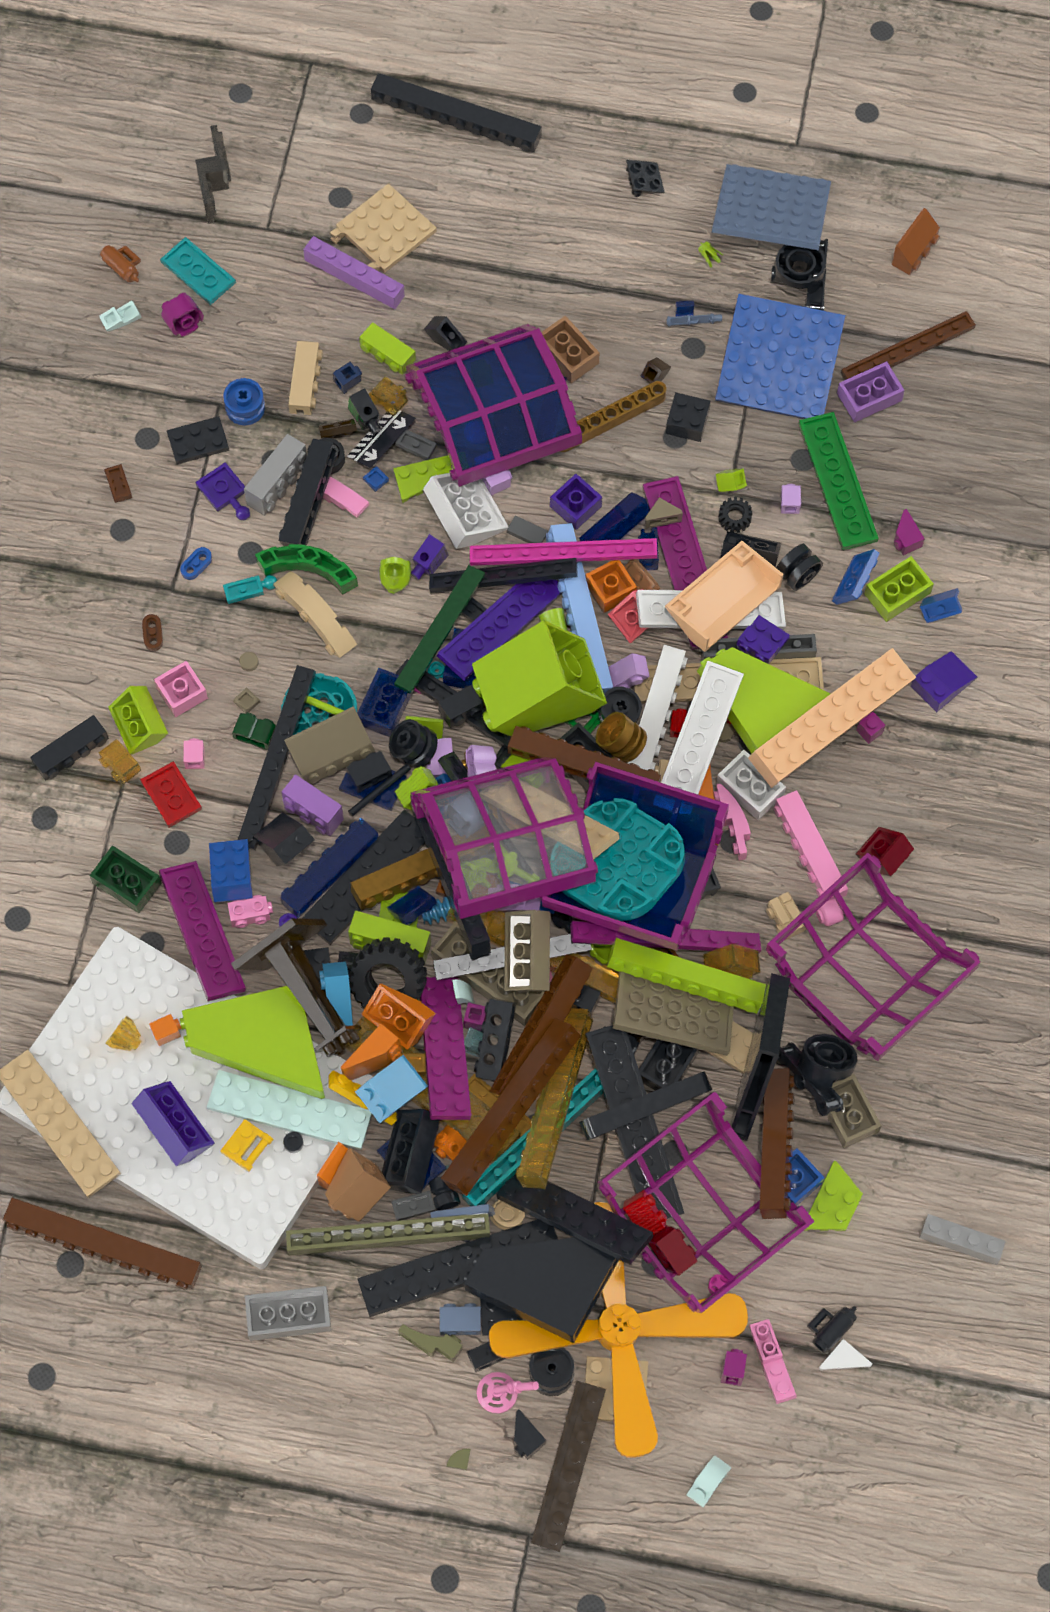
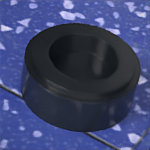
[283,1132,304,1153]

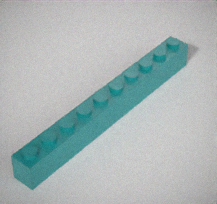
[462,1068,603,1206]

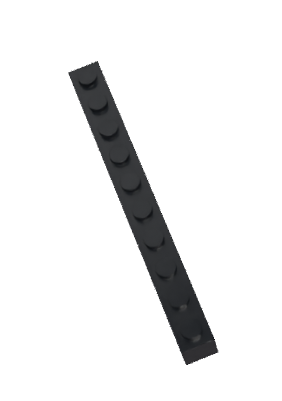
[370,73,542,153]
[410,795,491,958]

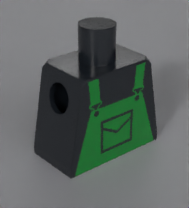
[348,388,382,435]

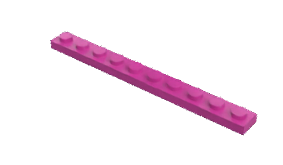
[470,538,657,566]

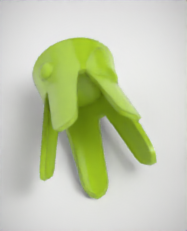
[698,241,724,268]

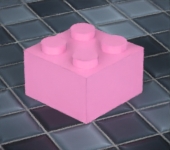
[154,660,208,718]

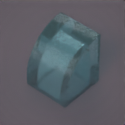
[464,1027,483,1057]

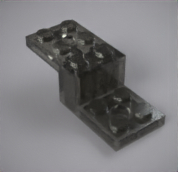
[195,125,231,224]

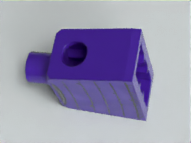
[411,534,449,580]

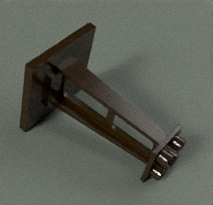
[231,918,362,1057]

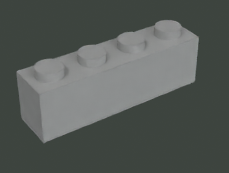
[919,1214,1006,1265]

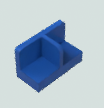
[920,588,963,623]

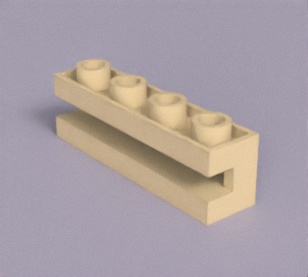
[288,341,323,415]

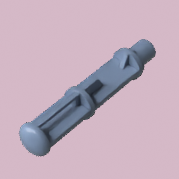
[666,313,722,327]

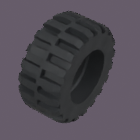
[349,937,427,1009]

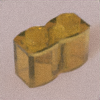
[98,739,141,784]

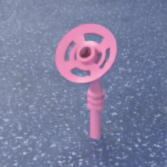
[477,1372,539,1414]

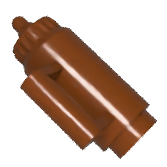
[100,245,141,283]

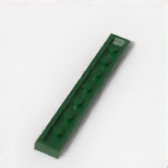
[394,565,485,694]

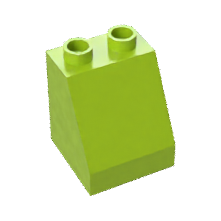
[472,620,607,736]

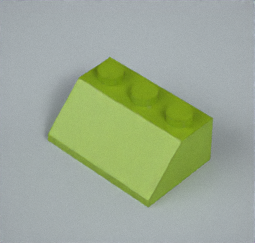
[108,686,168,755]

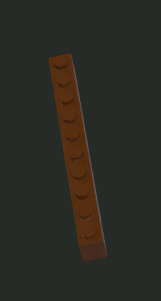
[441,1018,581,1196]
[3,1198,202,1290]

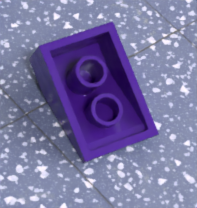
[911,651,978,712]

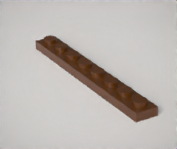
[841,311,976,380]

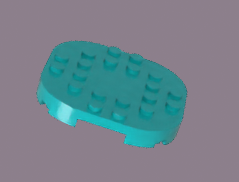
[550,798,685,921]

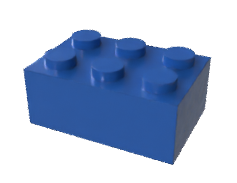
[209,839,253,902]

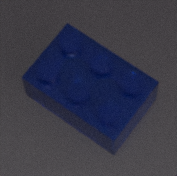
[357,668,414,737]

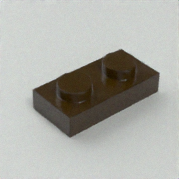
[318,418,357,438]

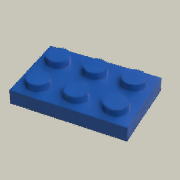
[831,549,880,605]

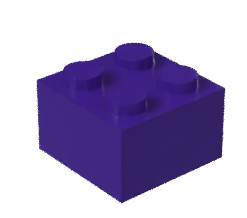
[550,474,602,530]

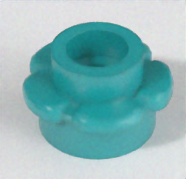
[427,661,446,679]

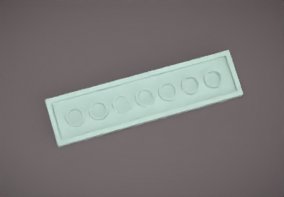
[207,1070,372,1150]

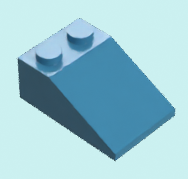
[319,961,353,1026]

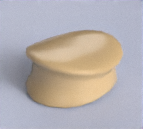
[490,1200,525,1230]

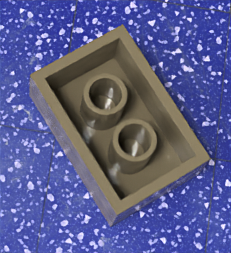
[826,1074,882,1148]

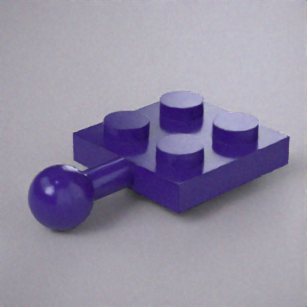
[195,462,250,521]

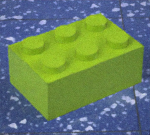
[864,556,934,622]

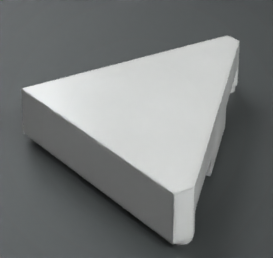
[819,1339,872,1371]

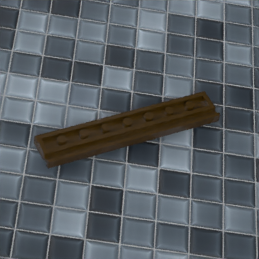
[531,1381,606,1552]

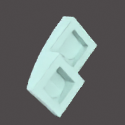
[99,301,142,331]
[452,979,475,1005]

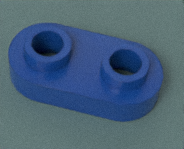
[180,547,212,580]

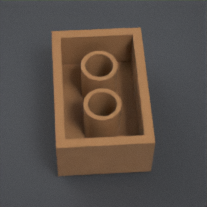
[541,316,600,383]

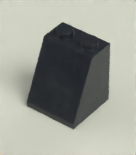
[253,812,315,866]

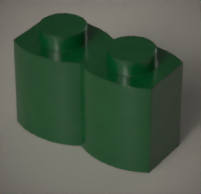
[232,712,276,750]

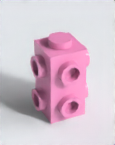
[228,895,273,928]

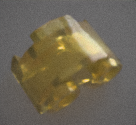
[369,377,408,416]

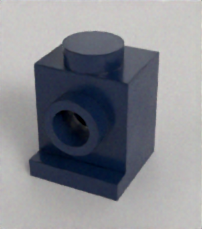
[333,361,362,394]

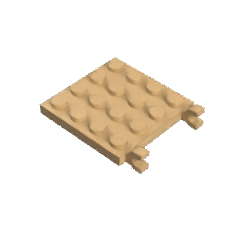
[330,183,437,273]

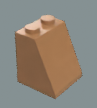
[325,1148,391,1222]

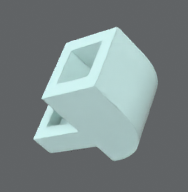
[687,1455,731,1507]

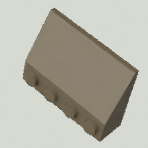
[284,706,375,784]

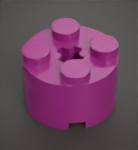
[161,292,204,336]

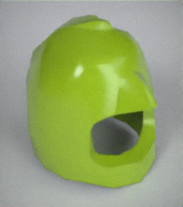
[379,557,411,594]

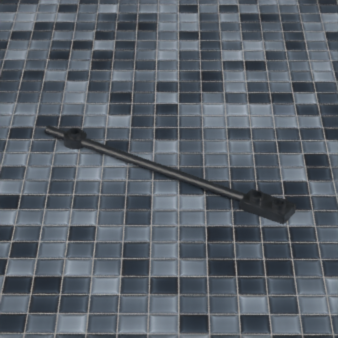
[438,751,572,934]

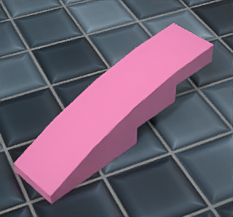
[323,477,369,518]

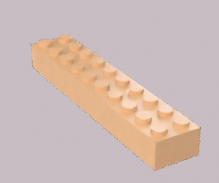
[748,648,916,788]

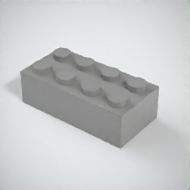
[244,434,307,516]
[245,1286,331,1341]

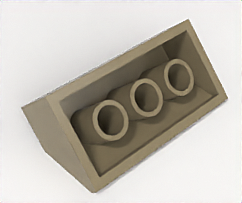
[504,910,550,991]

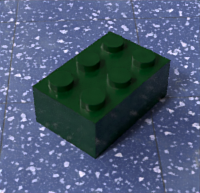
[89,845,162,913]

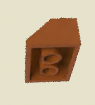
[892,208,940,275]

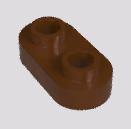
[142,614,163,651]

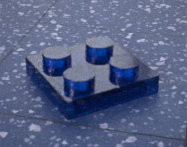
[387,886,437,925]

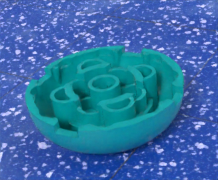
[281,673,357,734]

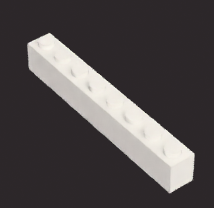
[627,645,688,770]

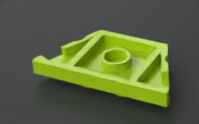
[804,1160,863,1231]

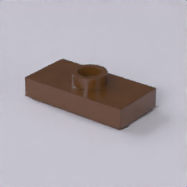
[104,464,133,503]

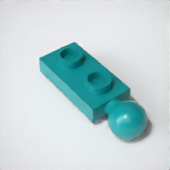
[223,575,278,604]

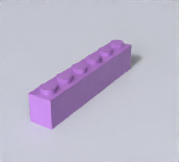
[303,236,405,309]

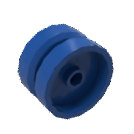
[223,378,265,426]

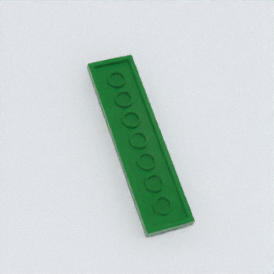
[798,412,879,550]

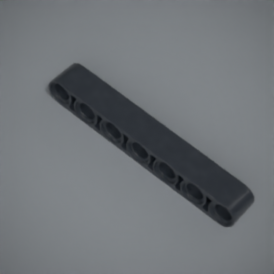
[579,1071,713,1141]

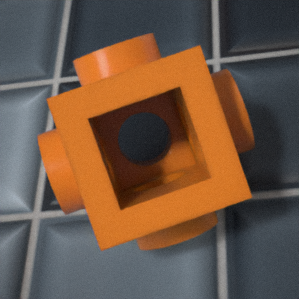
[434,1126,467,1161]

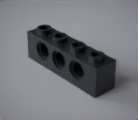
[474,998,517,1081]

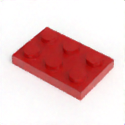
[140,761,202,828]

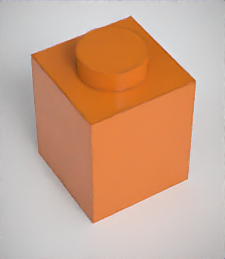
[149,1014,182,1046]

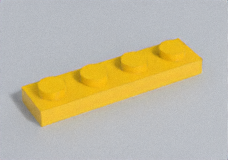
[329,1070,397,1125]

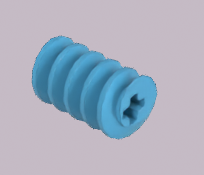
[420,897,455,926]

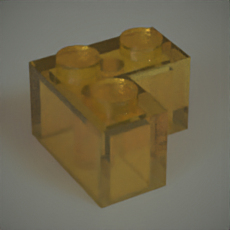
[703,944,761,979]

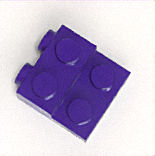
[737,615,790,664]

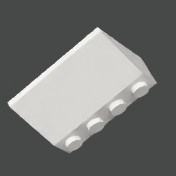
[423,473,508,549]

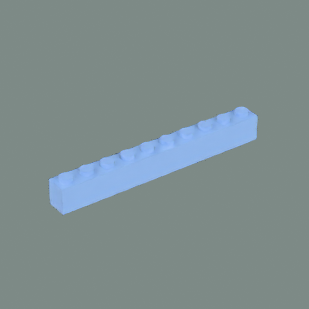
[546,523,613,694]

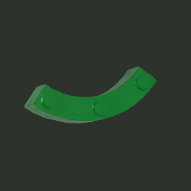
[255,544,358,595]

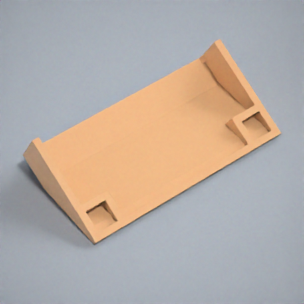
[665,541,783,652]

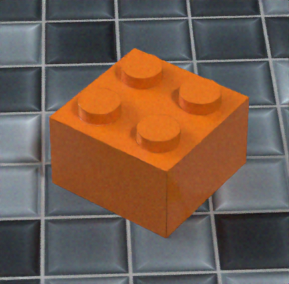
[586,560,637,613]

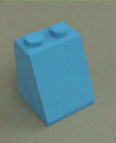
[355,1055,428,1123]

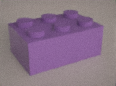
[837,362,905,422]
[282,774,344,836]

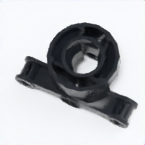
[771,239,828,311]
[776,1034,858,1116]

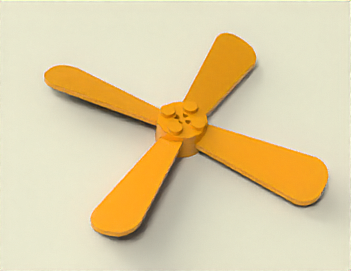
[489,1202,748,1458]

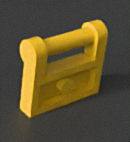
[220,1119,274,1172]

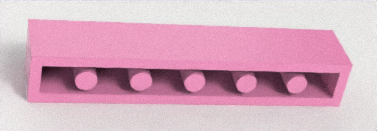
[774,790,848,899]

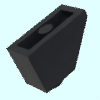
[424,316,467,351]
[514,1409,546,1460]

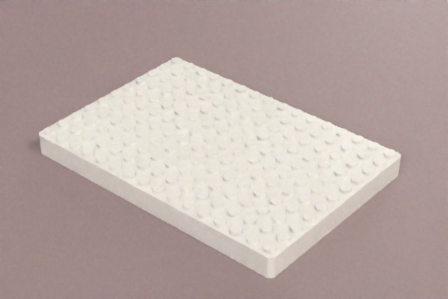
[0,927,373,1269]

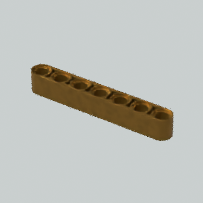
[555,381,666,452]

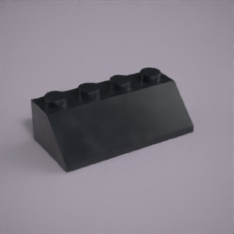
[382,1109,440,1194]

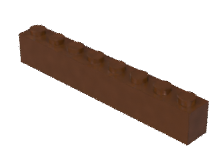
[508,726,661,802]
[489,954,593,1098]
[759,1068,795,1219]

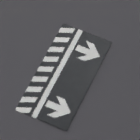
[347,406,416,468]

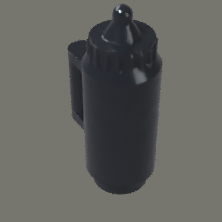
[807,1306,857,1353]

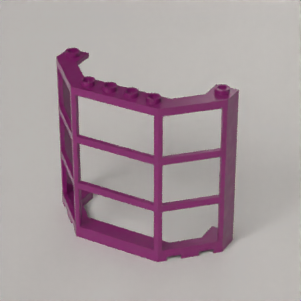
[766,853,981,1061]
[598,1091,815,1313]

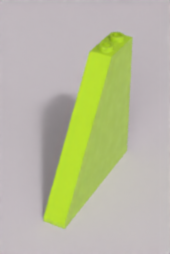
[697,647,831,754]
[179,986,325,1099]

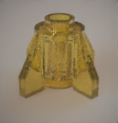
[105,1016,142,1051]

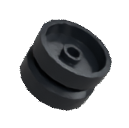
[776,543,823,591]
[597,686,642,724]
[389,719,438,768]
[529,1347,574,1397]

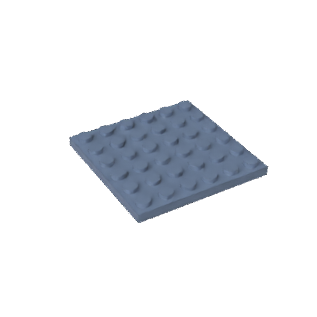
[712,164,831,250]

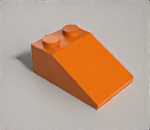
[361,984,436,1050]
[341,1024,402,1080]

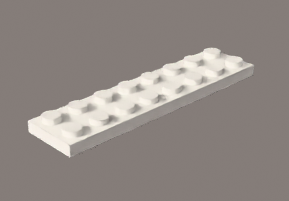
[636,590,786,629]
[653,661,744,814]

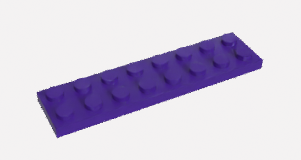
[437,579,562,681]

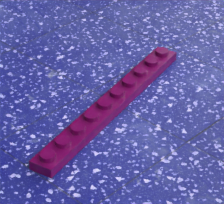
[570,921,761,954]

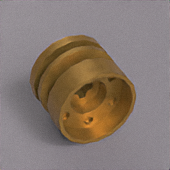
[596,712,647,763]

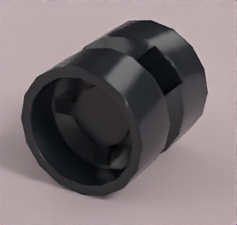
[428,1176,461,1211]

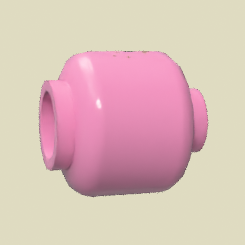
[816,898,844,926]

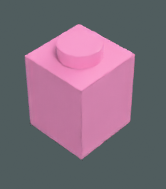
[184,738,205,769]

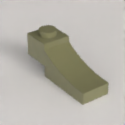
[398,1324,463,1362]

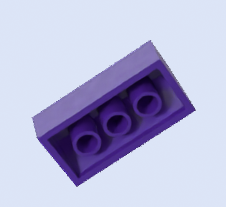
[131,1081,215,1166]

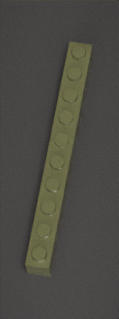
[286,1213,490,1256]

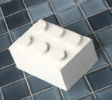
[716,750,786,821]

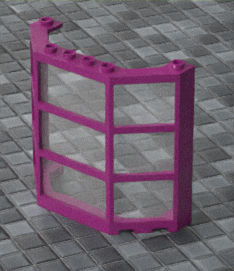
[411,757,598,919]

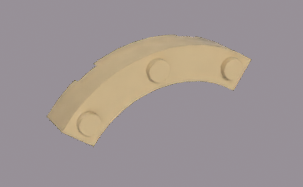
[273,571,357,658]

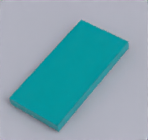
[160,237,236,305]

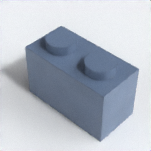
[440,1303,481,1336]

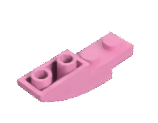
[713,784,751,860]
[750,1319,796,1404]

